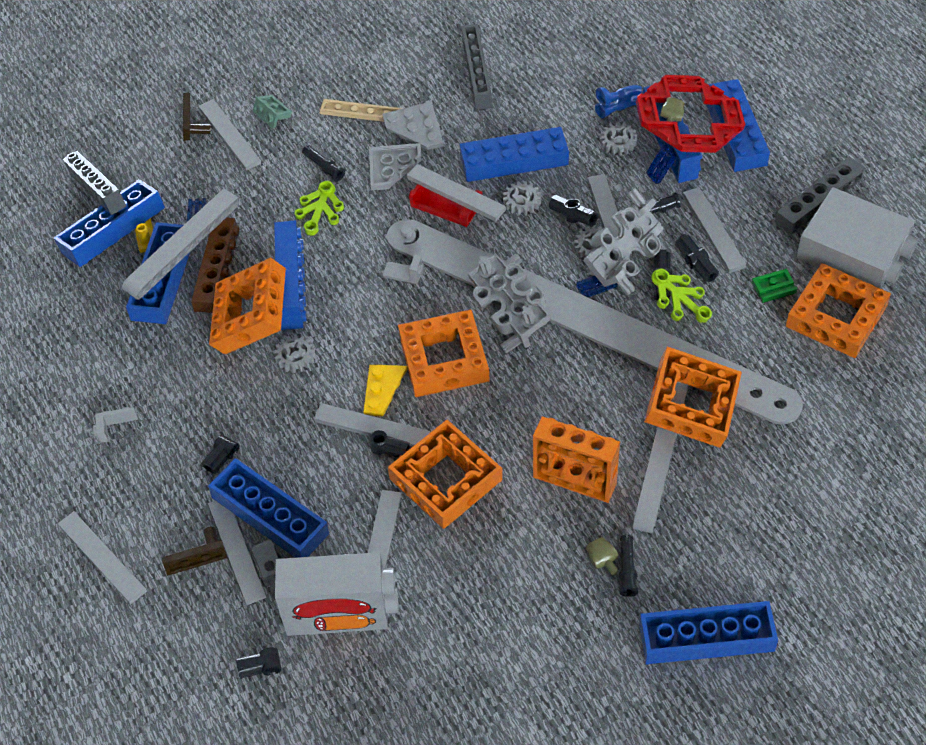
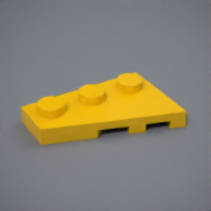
[363,365,408,416]

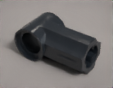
[370,430,410,458]
[201,435,240,474]
[236,647,281,679]

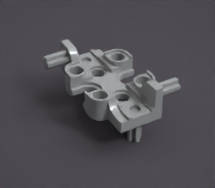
[583,188,664,296]
[467,253,551,354]

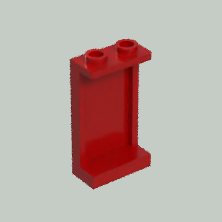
[409,184,483,227]

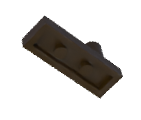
[183,93,211,141]
[161,526,227,576]

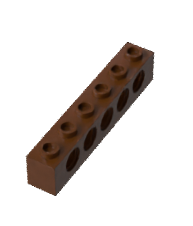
[191,217,240,313]

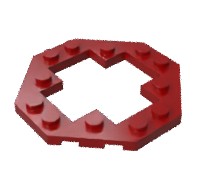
[636,75,745,153]

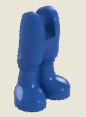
[595,85,642,119]

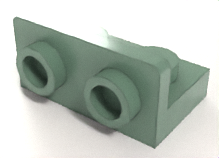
[253,94,292,128]

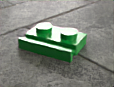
[751,268,798,303]

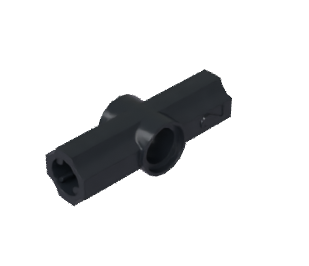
[549,195,599,227]
[675,234,719,283]
[652,249,672,302]

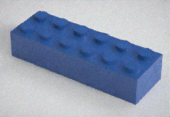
[706,79,770,172]
[643,86,702,183]
[459,127,569,182]
[54,180,165,267]
[274,220,307,330]
[126,222,191,324]
[208,458,329,558]
[639,601,778,664]

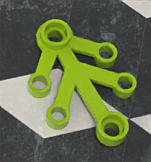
[294,181,344,236]
[651,269,712,323]

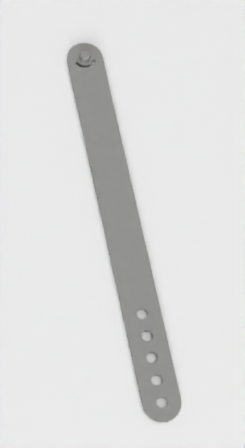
[387,219,803,424]

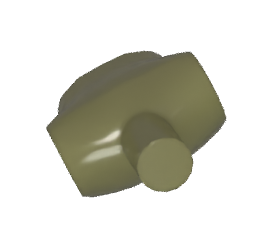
[660,97,685,122]
[586,537,618,576]

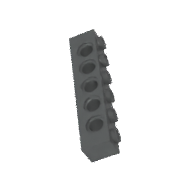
[461,24,492,110]
[62,151,126,215]
[775,156,866,234]

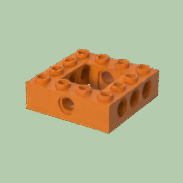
[209,257,286,354]
[786,263,891,358]
[398,310,490,397]
[644,346,742,448]
[533,416,620,503]
[388,420,503,529]

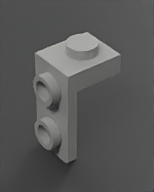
[383,255,424,284]
[93,407,138,443]

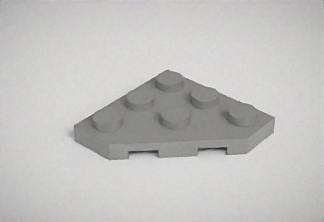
[382,101,444,150]
[369,143,422,191]

